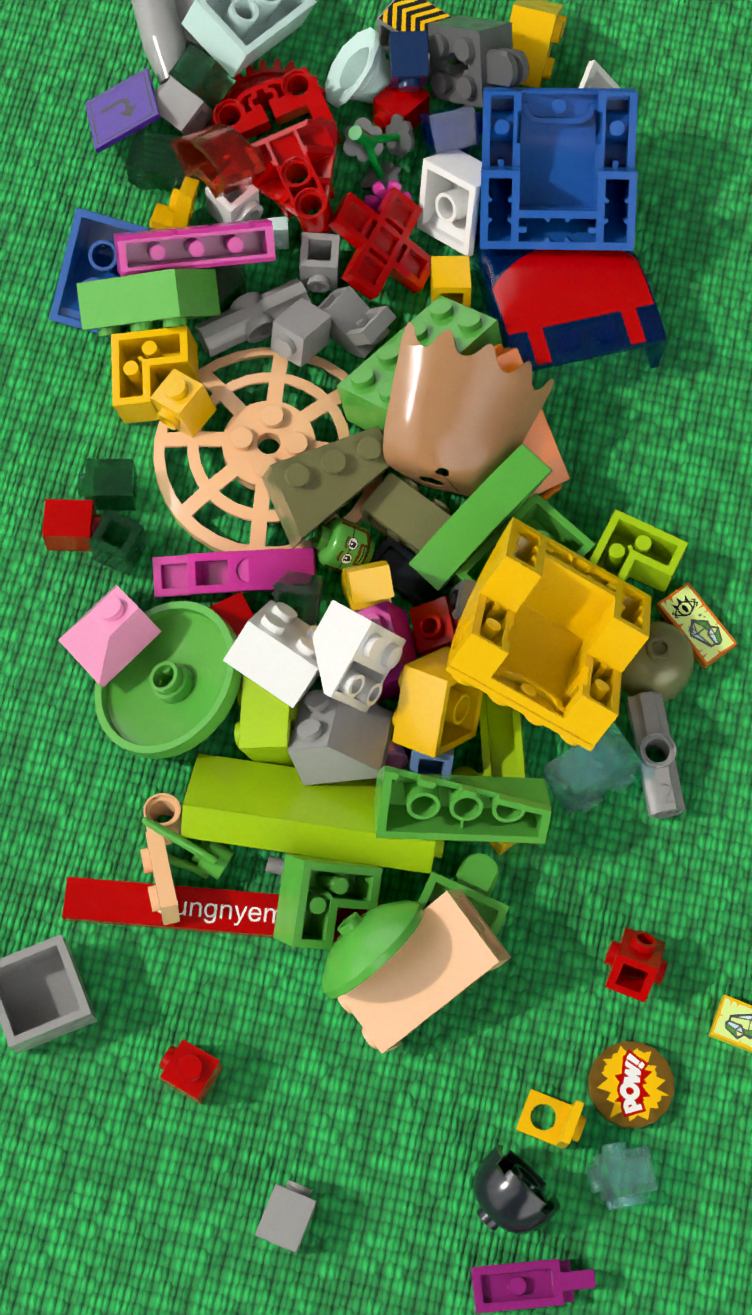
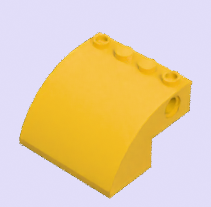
[445,517,652,752]

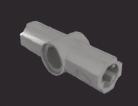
[195,278,312,357]
[626,691,685,819]

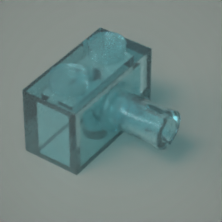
[542,722,642,815]

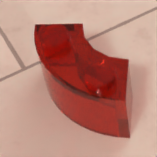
[170,123,266,199]

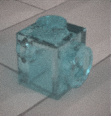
[587,1141,658,1210]

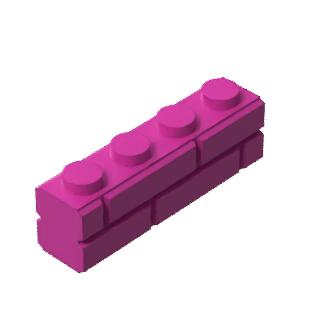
[114,219,276,276]

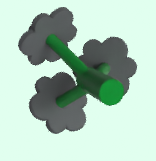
[343,114,414,193]

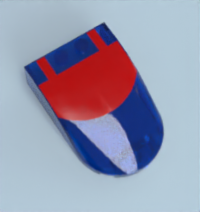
[472,215,667,371]

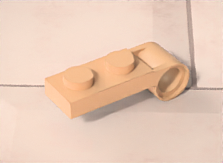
[140,793,182,925]

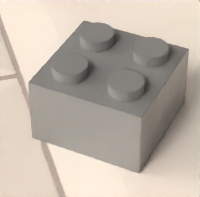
[0,934,98,1054]

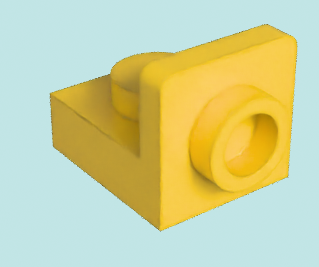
[149,176,200,229]

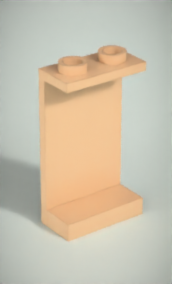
[338,888,511,1054]

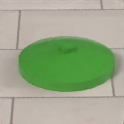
[94,601,242,759]

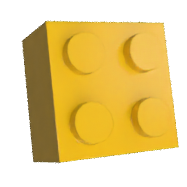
[392,646,483,758]

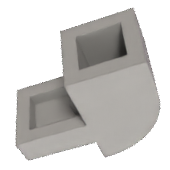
[318,286,396,358]

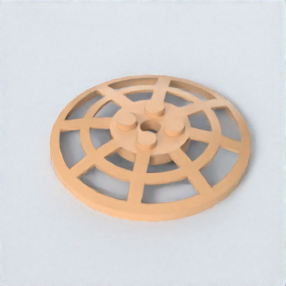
[153,347,383,554]

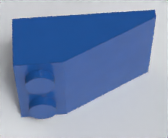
[49,208,154,337]

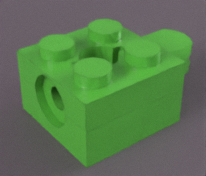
[418,853,510,992]

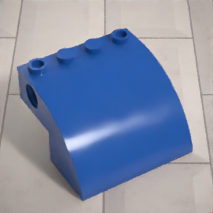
[480,87,638,251]

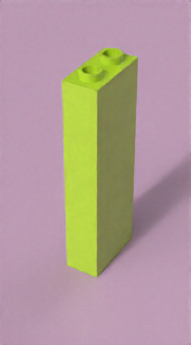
[181,753,444,874]

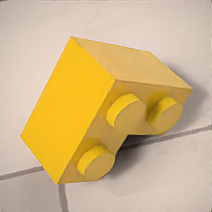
[509,0,567,88]
[111,325,199,424]

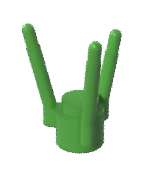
[141,801,235,880]

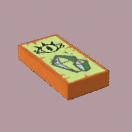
[655,582,737,669]

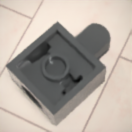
[428,15,529,108]

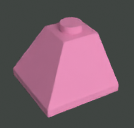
[58,585,162,688]

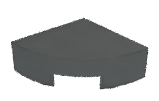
[449,579,477,620]

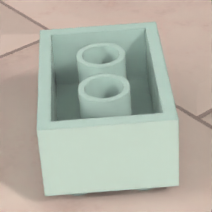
[181,0,317,78]

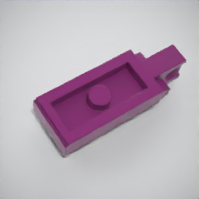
[471,1259,596,1314]

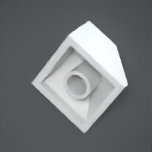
[417,148,482,256]

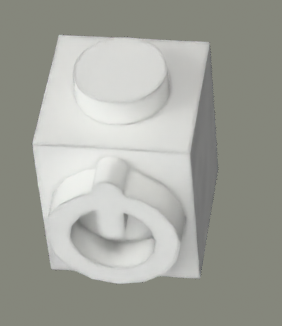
[205,166,263,223]

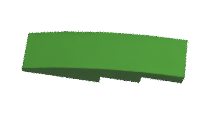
[409,444,553,591]

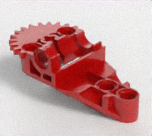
[210,59,342,233]

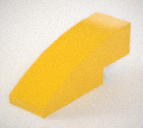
[342,560,394,611]

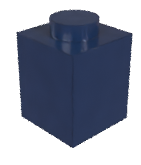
[388,31,429,92]

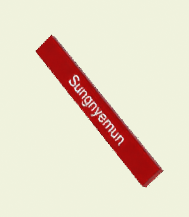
[62,877,386,943]

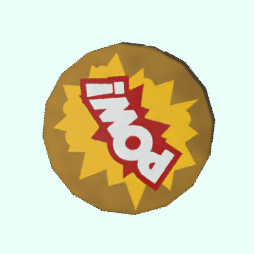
[588,1041,674,1129]

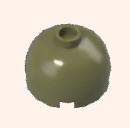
[621,621,694,702]

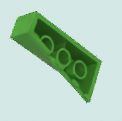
[373,765,551,844]

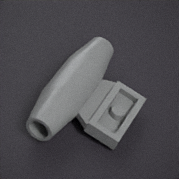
[131,0,205,87]

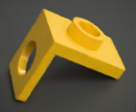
[516,1089,587,1149]

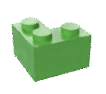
[273,854,383,950]

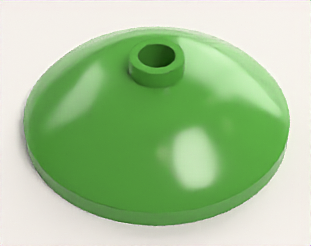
[322,900,425,999]

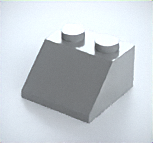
[288,689,393,785]

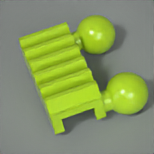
[451,692,527,778]

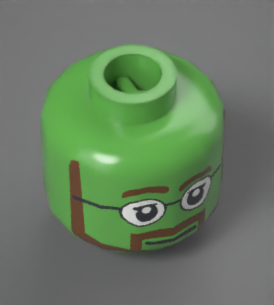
[313,517,375,573]

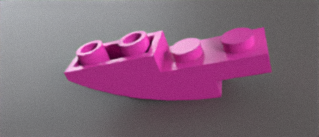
[152,548,317,597]

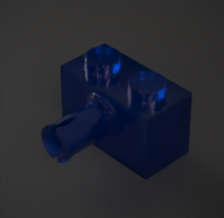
[419,104,483,155]

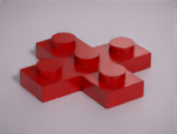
[327,187,431,301]

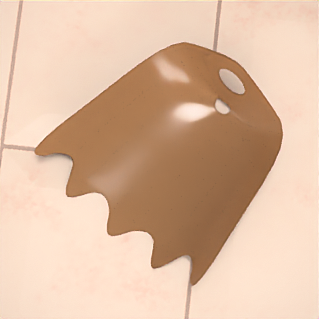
[383,322,554,496]

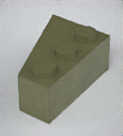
[262,426,390,548]

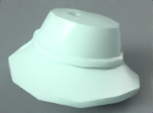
[325,27,390,108]

